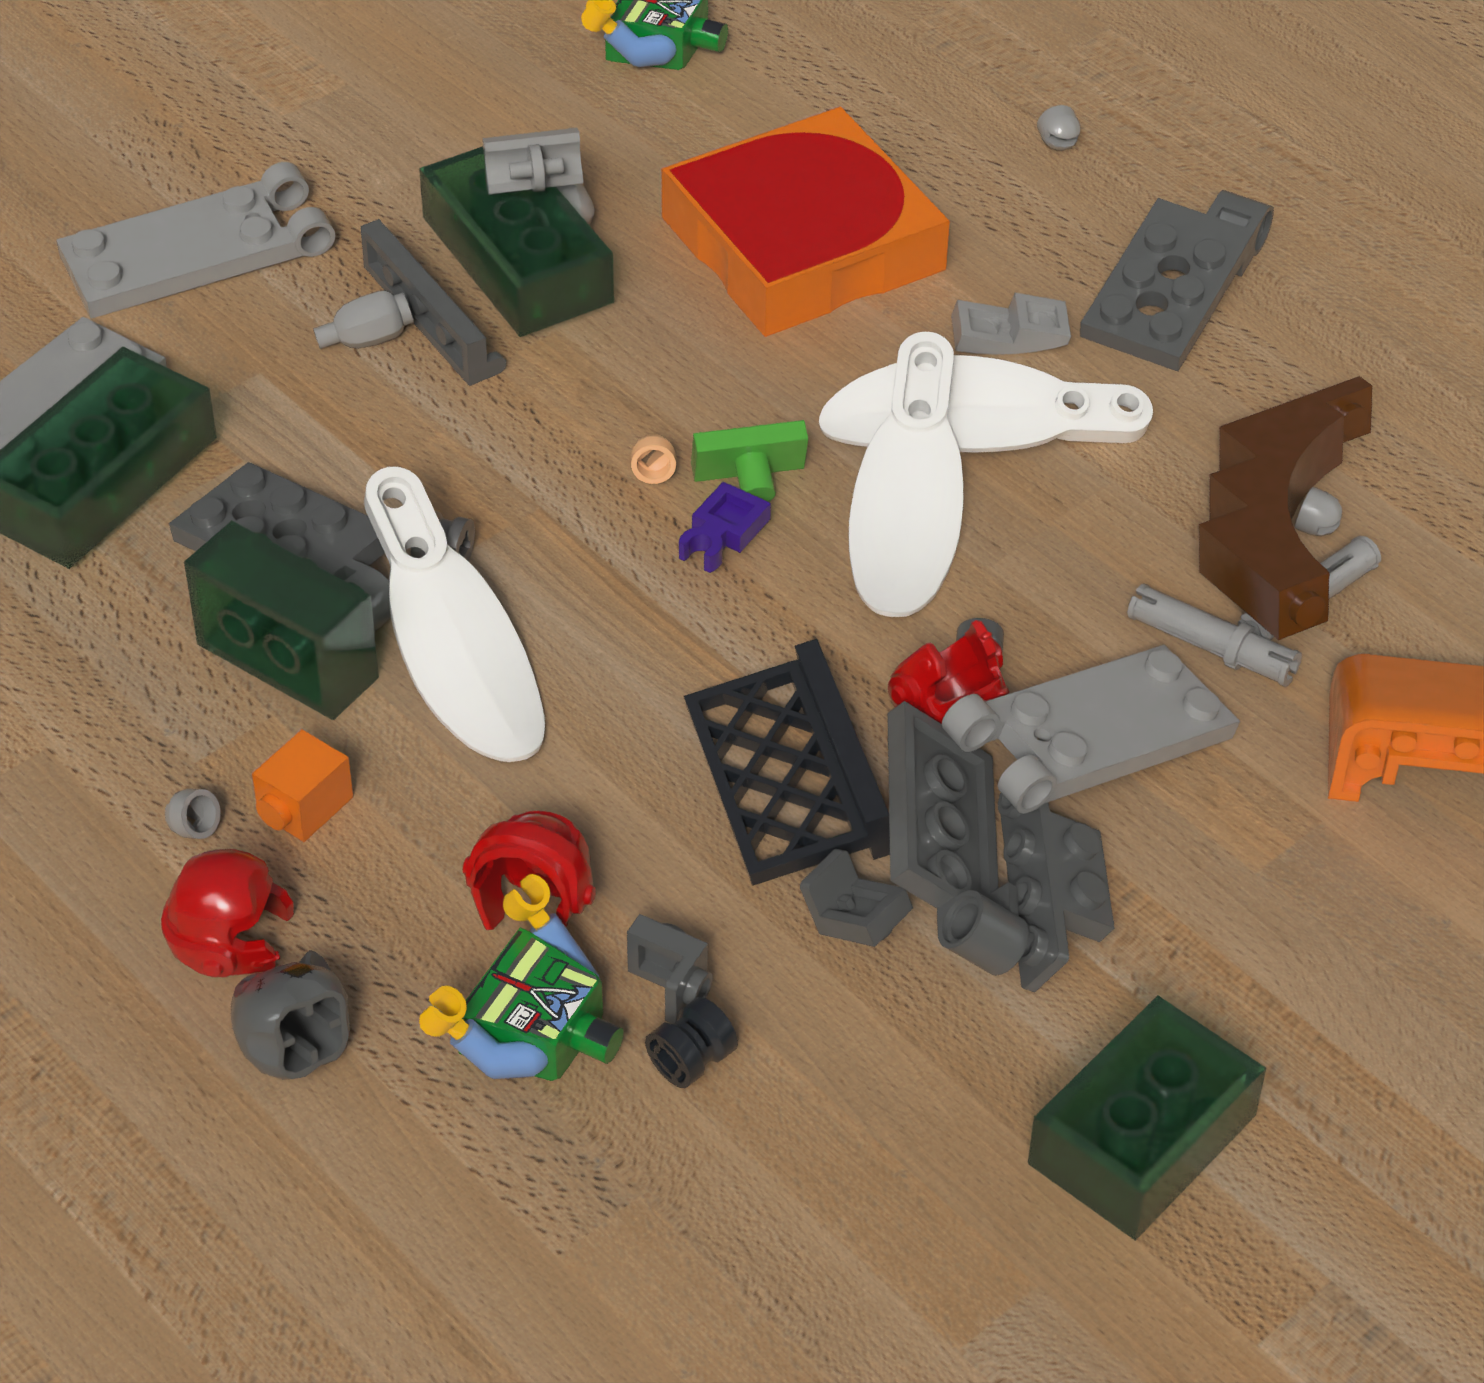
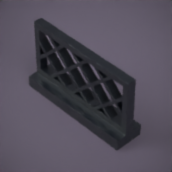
[684,639,890,886]

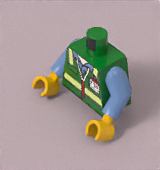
[581,0,728,70]
[419,874,624,1081]

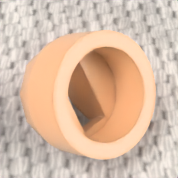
[631,434,676,484]

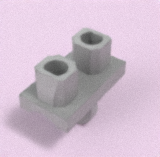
[482,128,584,194]

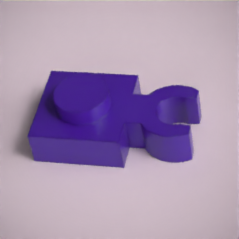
[679,482,771,573]

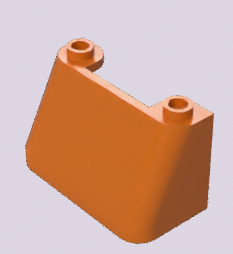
[1328,654,1484,802]

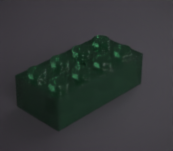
[419,146,614,337]
[0,346,217,569]

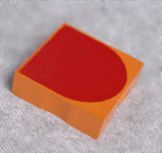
[661,106,950,337]

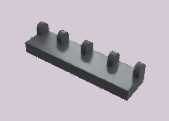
[360,219,506,386]

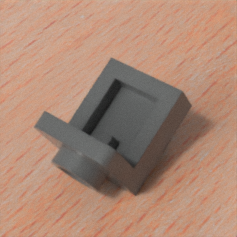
[800,849,913,947]
[627,914,713,1024]

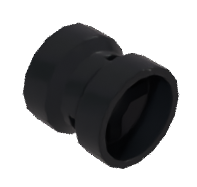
[645,997,738,1089]

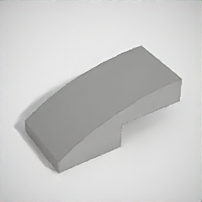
[951,293,1071,355]

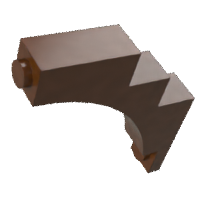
[1199,376,1372,640]

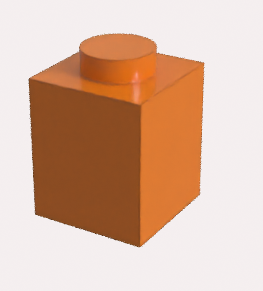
[252,729,353,842]

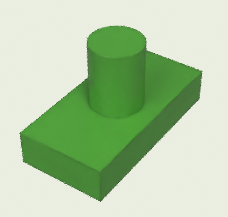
[691,420,808,502]

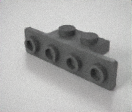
[998,793,1115,992]

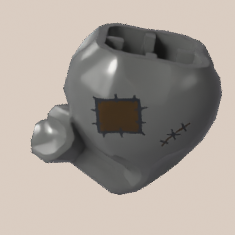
[231,950,350,1080]

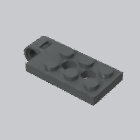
[1080,190,1274,372]
[169,462,391,648]
[887,701,1029,976]

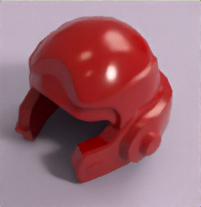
[888,620,1010,724]
[462,811,596,930]
[161,849,294,977]

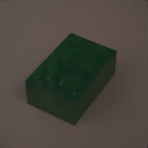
[184,520,379,720]
[1028,995,1266,1241]

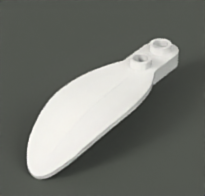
[849,332,963,617]
[819,355,1153,453]
[364,467,545,762]

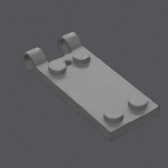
[56,162,335,319]
[0,317,168,514]
[942,645,1240,813]

